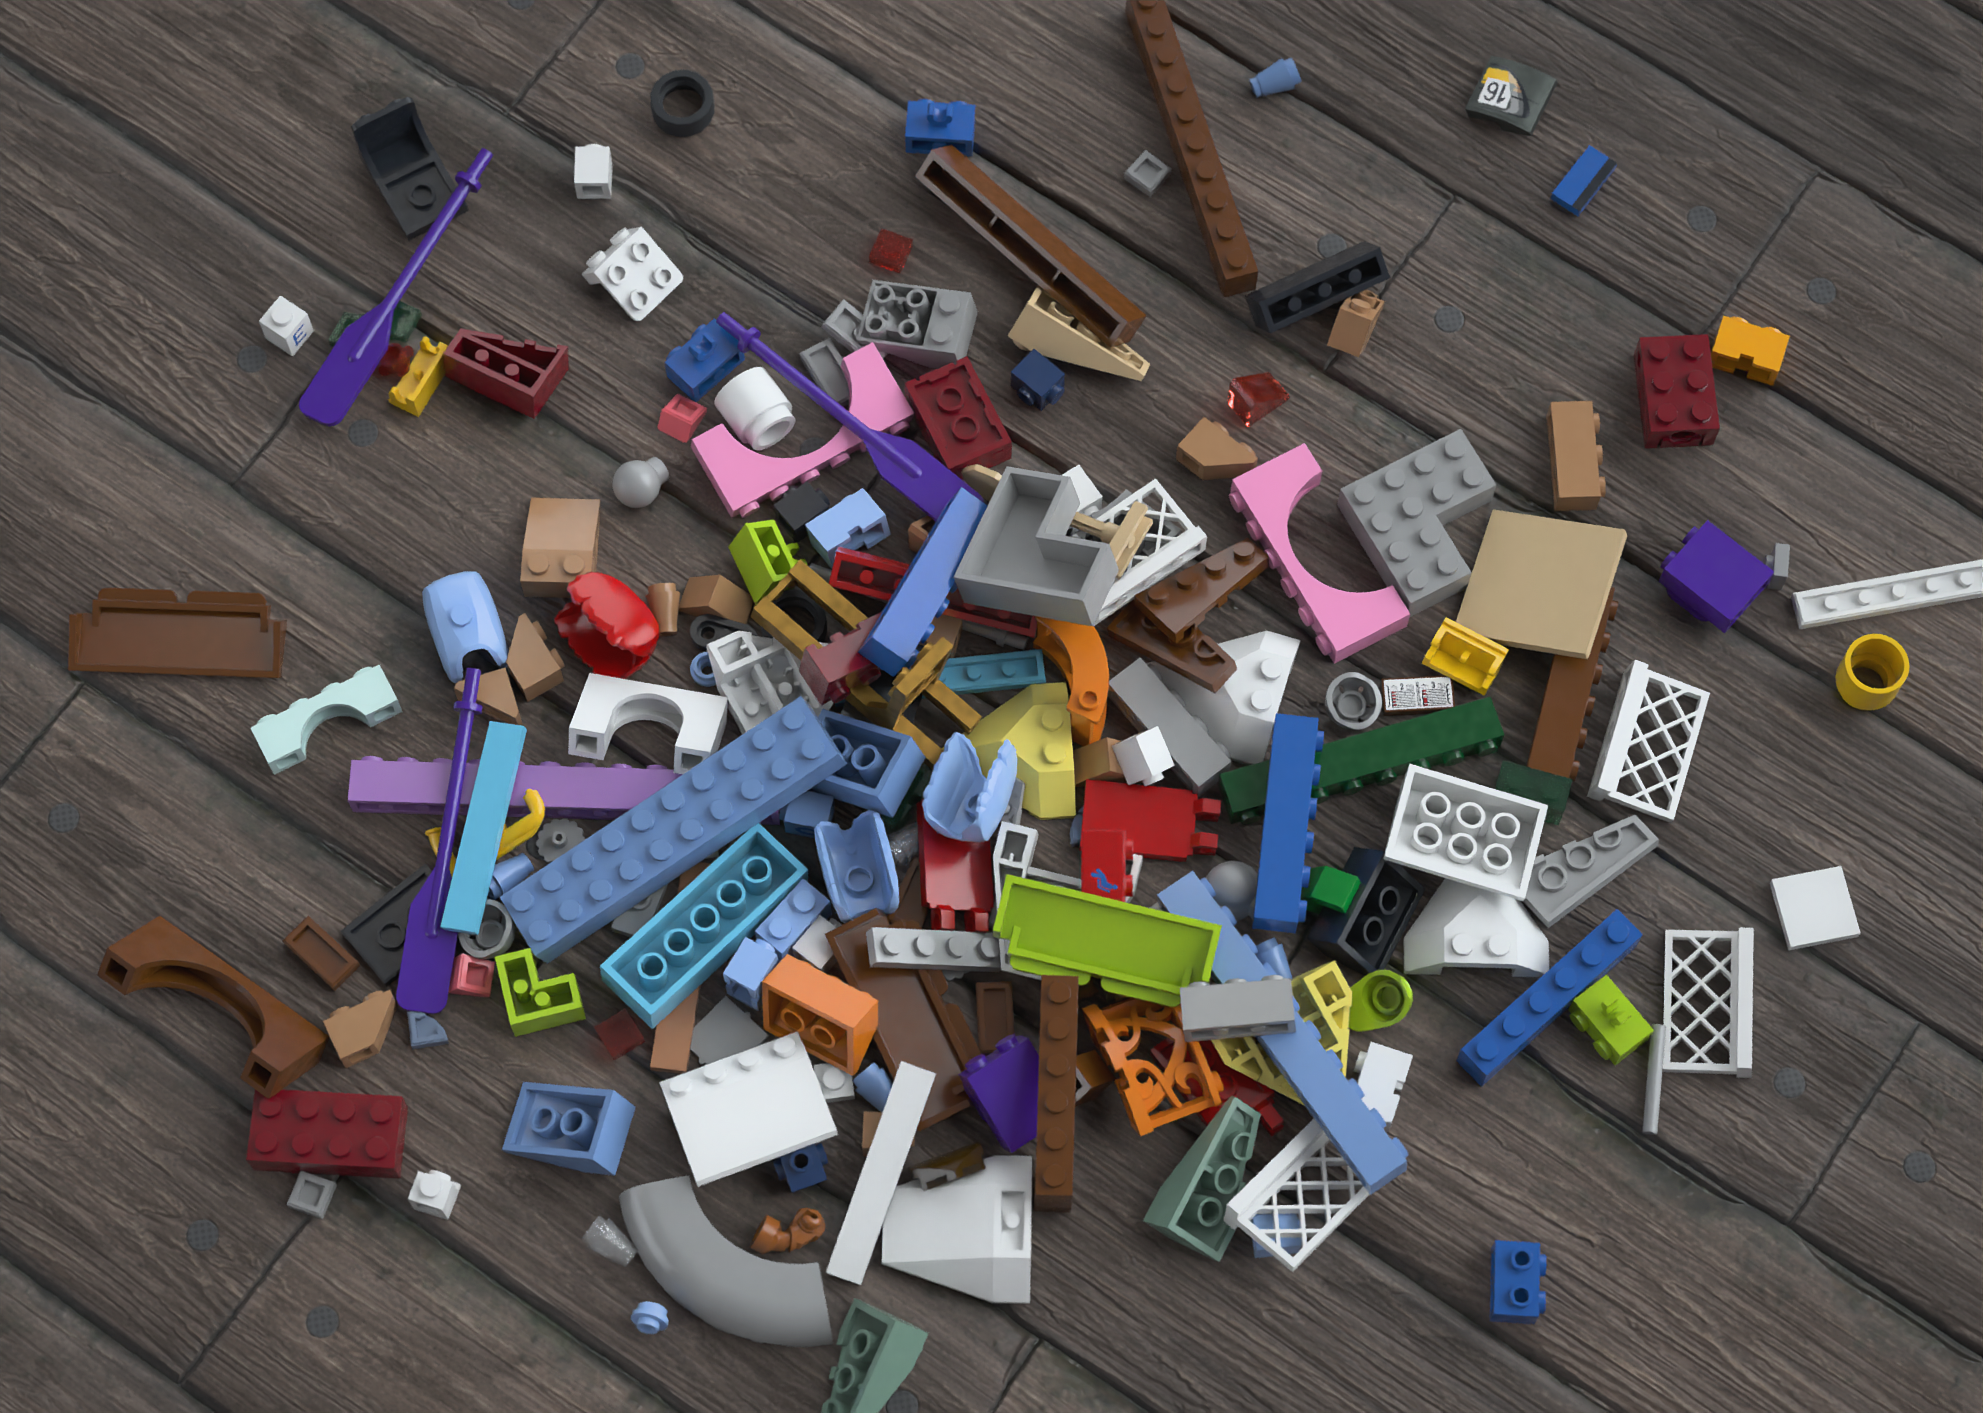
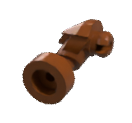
[749,1208,825,1254]

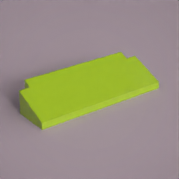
[993,874,1222,1007]

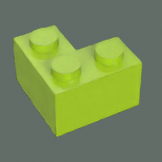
[495,948,586,1037]

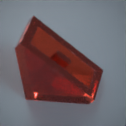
[1227,372,1290,428]

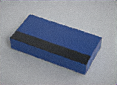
[1550,145,1617,216]

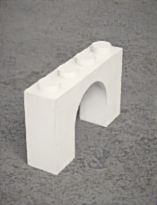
[568,673,728,774]

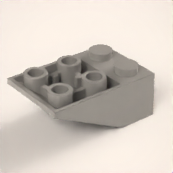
[856,280,978,369]

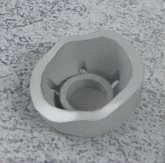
[1324,672,1382,730]
[458,899,516,959]

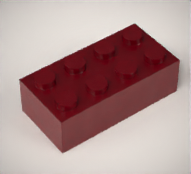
[246,1089,408,1179]

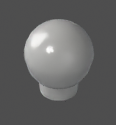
[612,457,669,508]

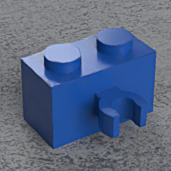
[905,99,975,157]
[665,318,745,402]

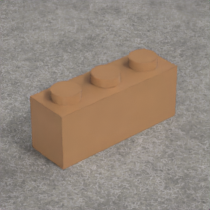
[1546,401,1606,511]

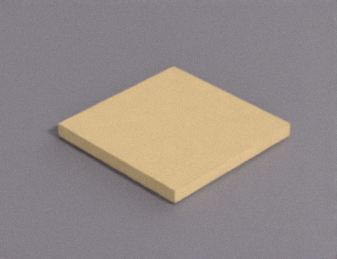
[1456,510,1627,659]

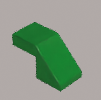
[1300,865,1361,914]

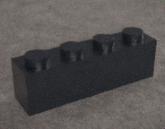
[1245,241,1390,333]

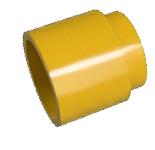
[1836,634,1909,710]

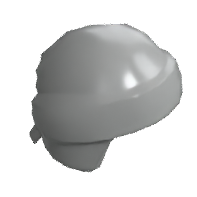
[1206,861,1258,921]

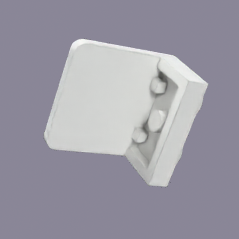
[581,227,683,321]

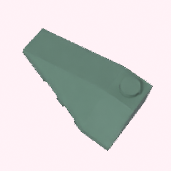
[1143,1096,1261,1262]
[821,1298,929,1413]

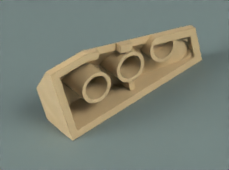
[1008,285,1150,381]

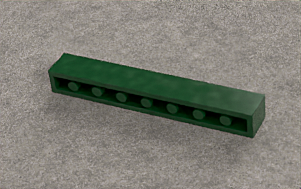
[1218,696,1505,825]

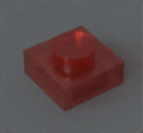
[869,228,913,274]
[594,1009,645,1061]

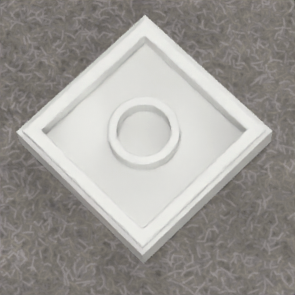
[1770,866,1860,951]

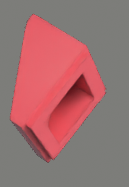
[657,394,707,443]
[448,954,495,997]

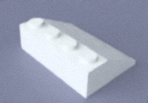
[1384,764,1548,901]
[659,1031,838,1187]

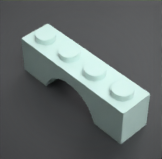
[251,665,402,775]

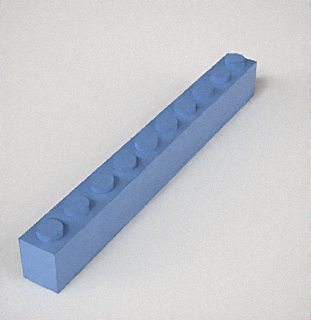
[1157,871,1408,1195]

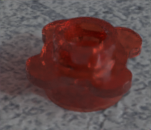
[378,343,414,377]

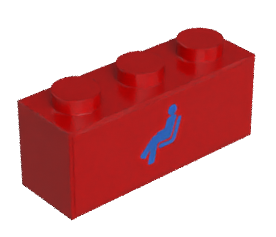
[1081,829,1133,902]

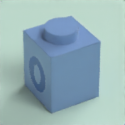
[779,791,835,838]

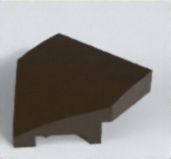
[908,1142,986,1191]

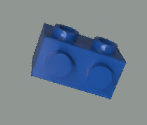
[1490,1240,1546,1324]

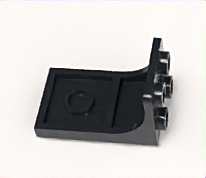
[351,97,469,241]

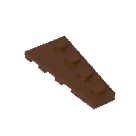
[1134,538,1269,644]
[1107,585,1237,693]

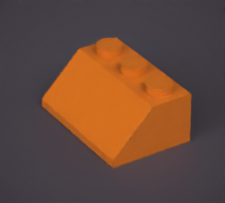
[762,954,878,1076]

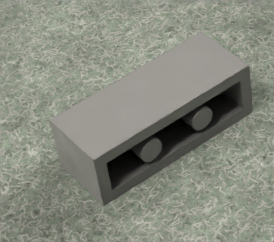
[1180,975,1296,1042]

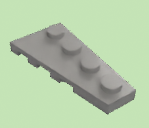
[1523,815,1659,928]

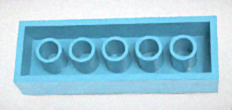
[600,823,808,1029]

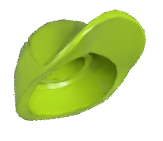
[1348,969,1413,1032]

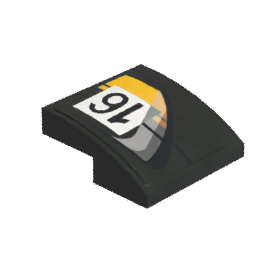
[1465,56,1557,136]

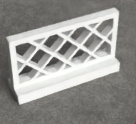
[1070,478,1207,626]
[1587,660,1710,823]
[1663,928,1754,1078]
[1224,1119,1369,1272]

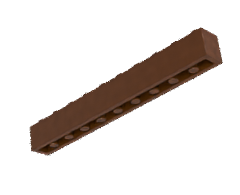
[1125,0,1258,298]

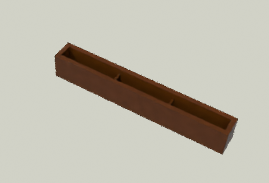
[915,145,1147,348]

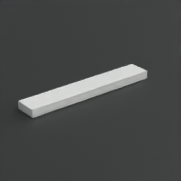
[1791,559,1983,629]
[826,1061,936,1285]

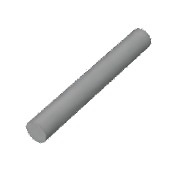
[1642,1024,1666,1135]

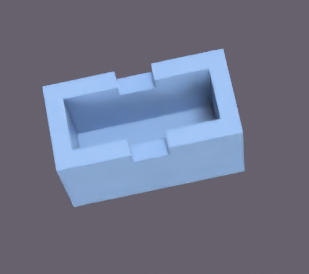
[805,488,891,569]
[755,879,832,962]
[723,937,778,1011]

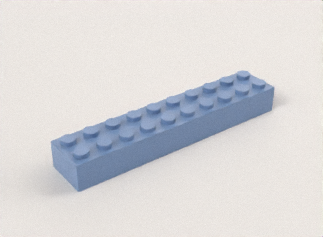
[500,696,847,964]

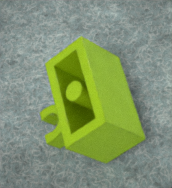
[728,520,808,605]
[1568,974,1654,1065]

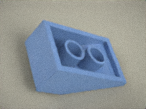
[502,1082,636,1175]

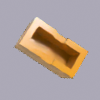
[1711,316,1790,386]

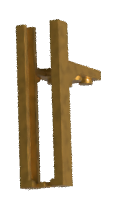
[751,559,982,774]

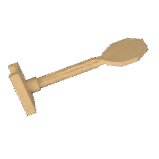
[961,464,1153,580]

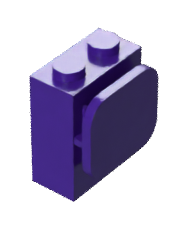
[1659,520,1774,633]
[958,1034,1039,1153]

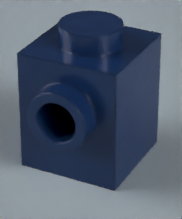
[1011,349,1065,411]

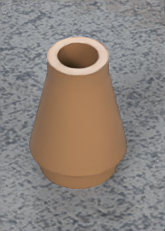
[645,583,680,636]

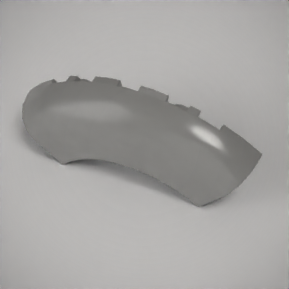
[619,1175,833,1347]

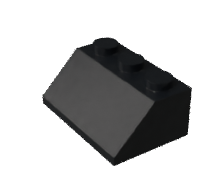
[1307,847,1425,976]

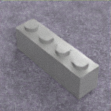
[1107,658,1231,797]

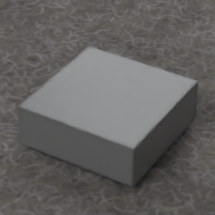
[1124,150,1172,197]
[287,1171,337,1219]

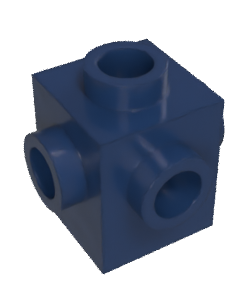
[773,1143,829,1193]

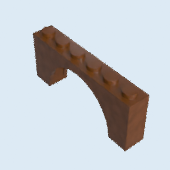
[97,916,330,1099]
[1034,975,1079,1213]

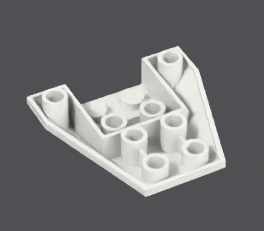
[882,1155,1032,1304]

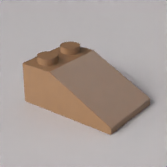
[520,498,601,598]

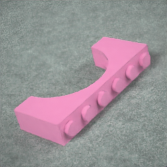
[691,342,914,518]
[1229,443,1410,664]

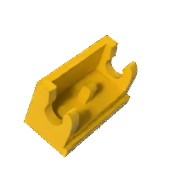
[388,336,448,417]
[1422,617,1509,696]

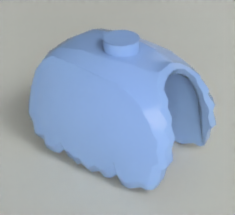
[422,571,509,683]
[922,732,1018,842]
[814,810,899,923]

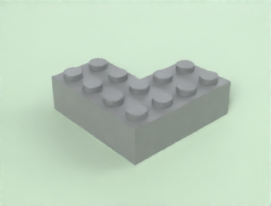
[1337,429,1496,617]
[953,466,1119,626]

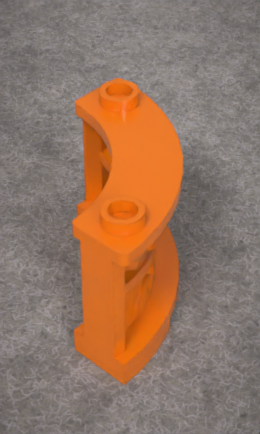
[1033,616,1109,746]
[1082,998,1223,1136]

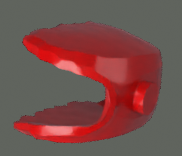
[554,572,660,679]

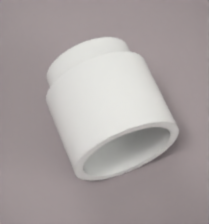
[714,367,796,450]

